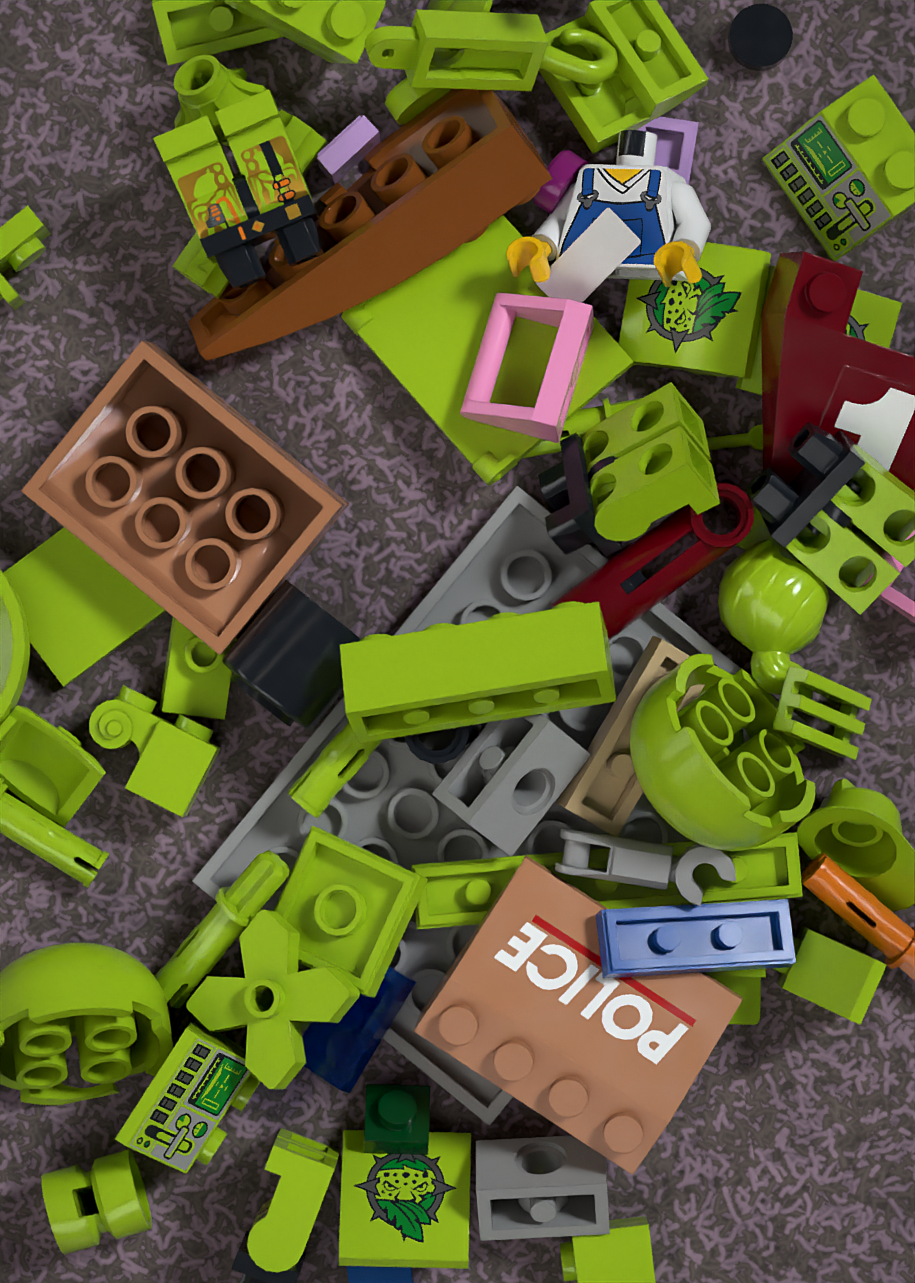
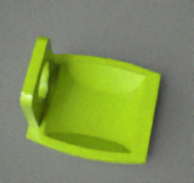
[0,705,106,827]

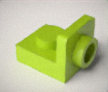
[0,205,51,310]

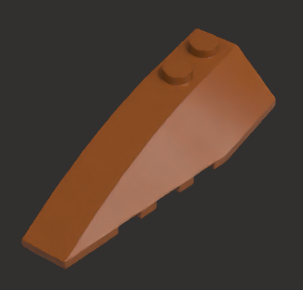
[188,89,553,361]

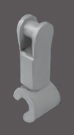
[554,829,736,906]

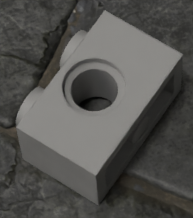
[432,714,591,856]
[476,1136,610,1241]

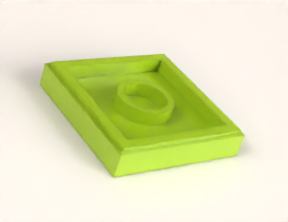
[273,825,428,998]

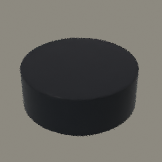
[728,4,793,71]

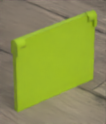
[341,215,634,486]

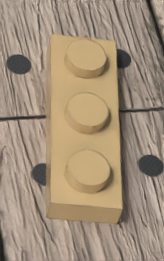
[557,636,705,837]

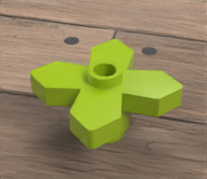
[186,910,360,1090]

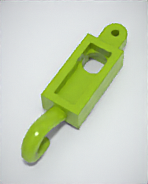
[365,9,618,91]

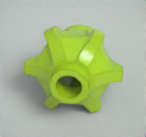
[174,55,267,146]

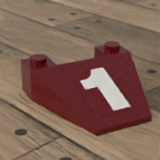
[761,251,915,537]

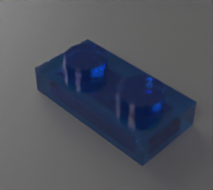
[302,965,416,1093]

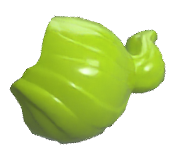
[717,540,829,699]

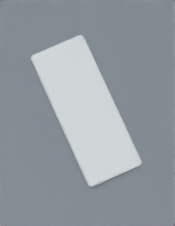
[536,208,641,303]

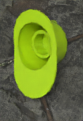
[797,778,915,911]

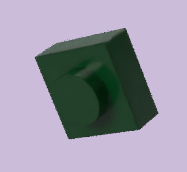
[364,1084,430,1155]

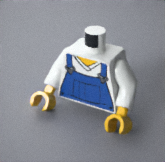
[506,130,711,287]

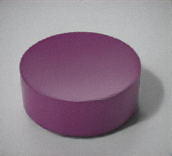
[533,150,588,214]

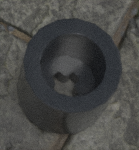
[222,579,360,731]

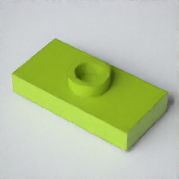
[159,617,237,720]

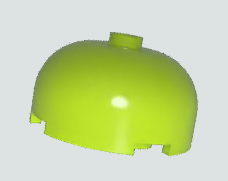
[629,653,815,851]
[0,942,173,1105]

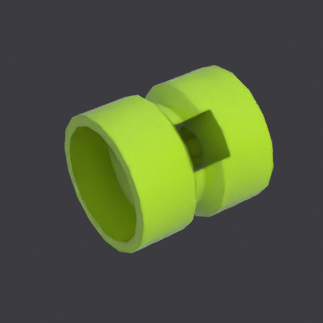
[41,1149,152,1255]

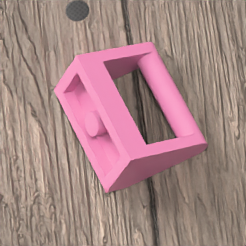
[459,293,594,443]

